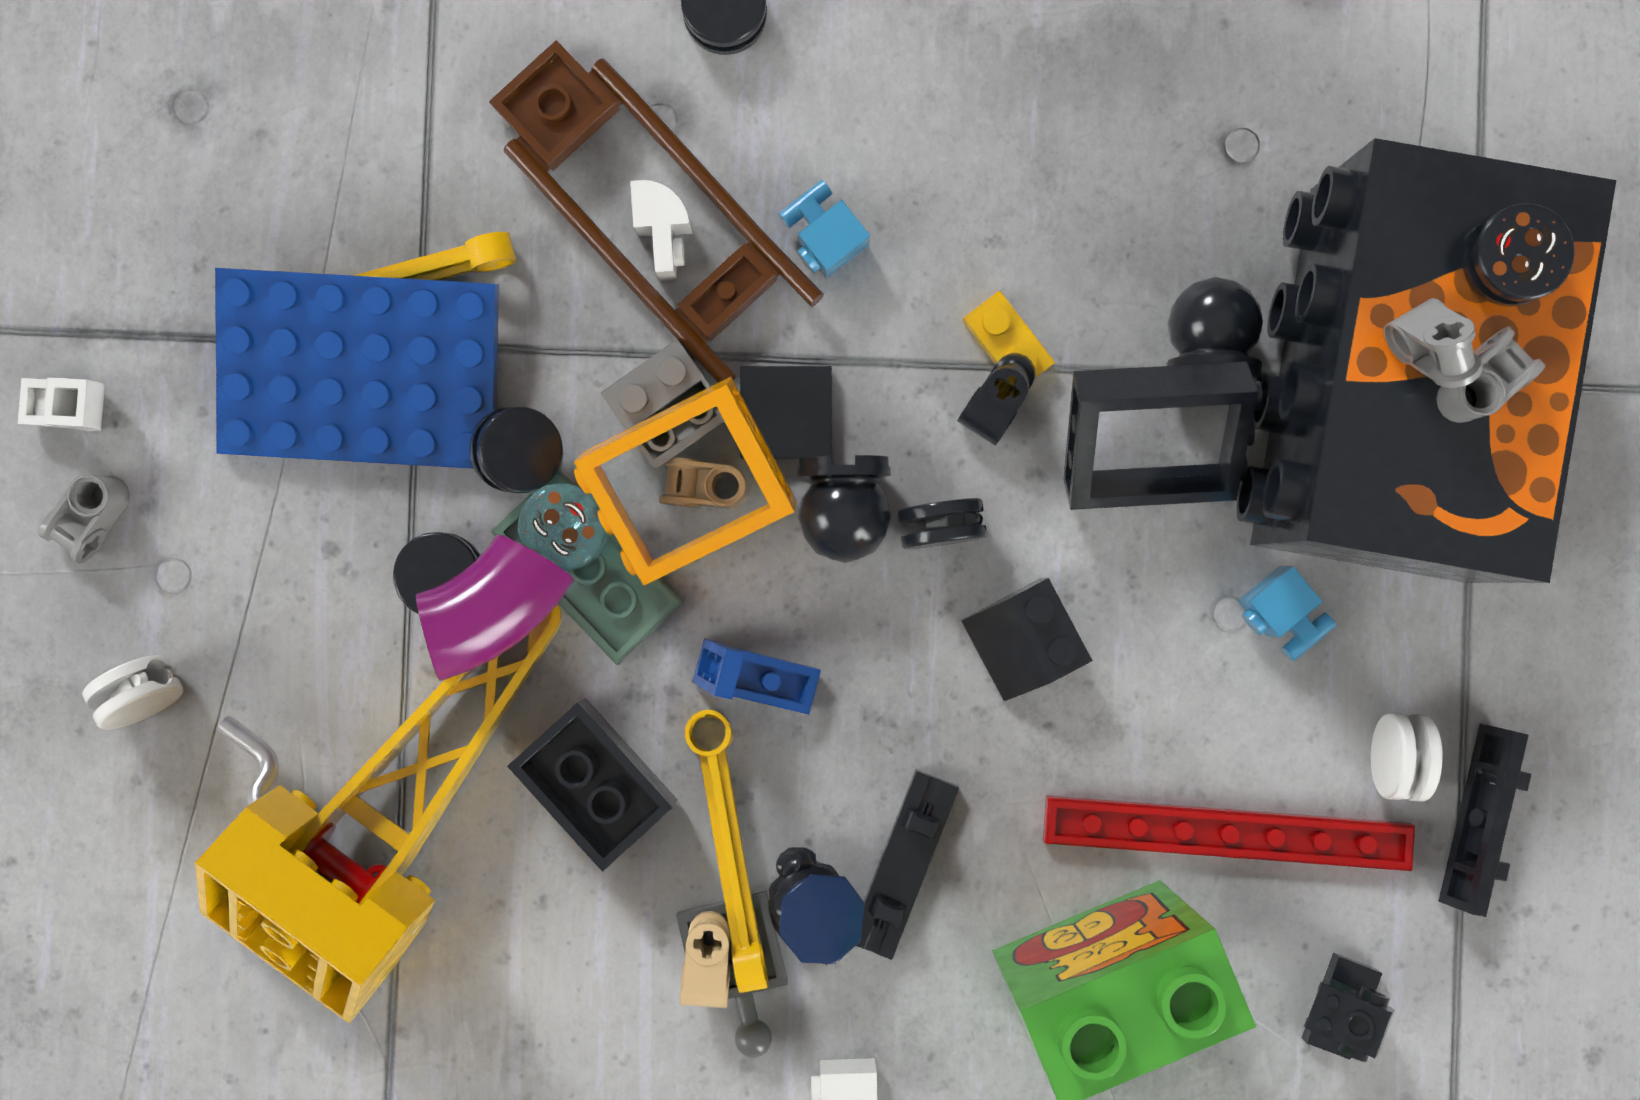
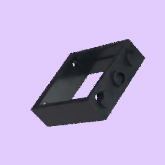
[1063,361,1263,510]

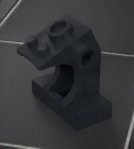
[1301,952,1395,1062]

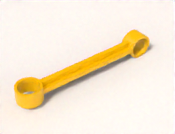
[354,232,517,280]
[685,710,768,993]

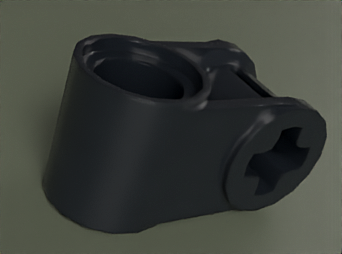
[957,353,1036,446]

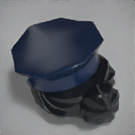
[768,847,866,965]

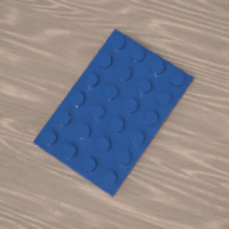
[215,268,499,469]

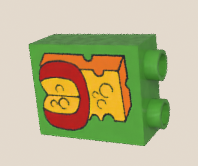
[992,880,1257,1100]

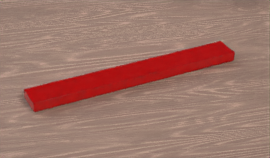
[1043,795,1415,871]

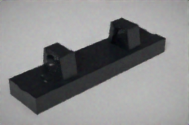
[1438,723,1531,917]
[856,769,959,960]

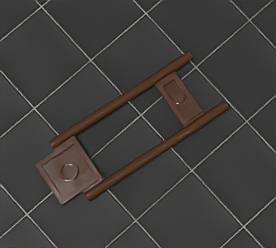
[489,40,824,383]

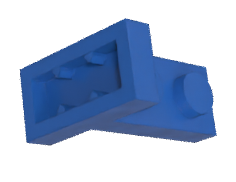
[692,638,821,715]

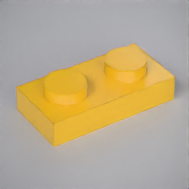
[962,290,1056,385]

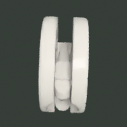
[82,655,184,730]
[1371,713,1443,802]

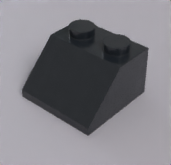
[961,578,1093,701]

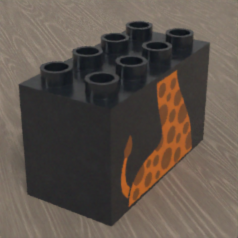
[1237,138,1617,583]

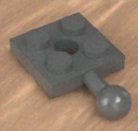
[676,890,788,1058]

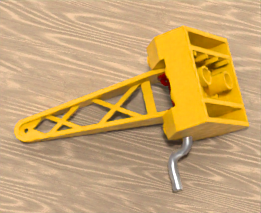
[195,604,562,1024]

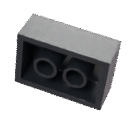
[507,698,678,872]

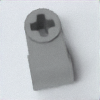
[1383,298,1483,388]
[1437,326,1545,423]
[38,475,130,564]

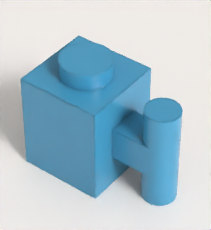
[778,179,871,279]
[1238,566,1337,662]

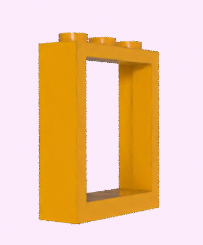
[574,377,797,586]

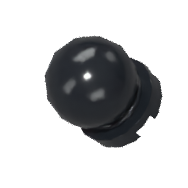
[1166,277,1263,382]
[797,455,891,563]

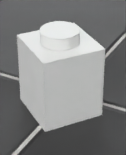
[811,1058,877,1100]

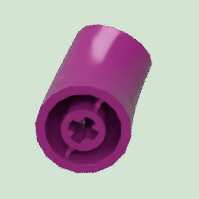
[416,534,575,681]

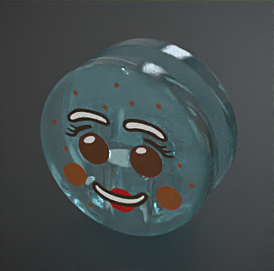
[518,483,608,570]

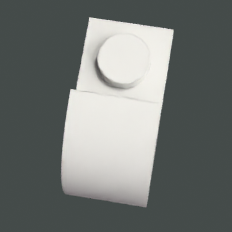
[630,180,693,281]
[17,377,105,431]

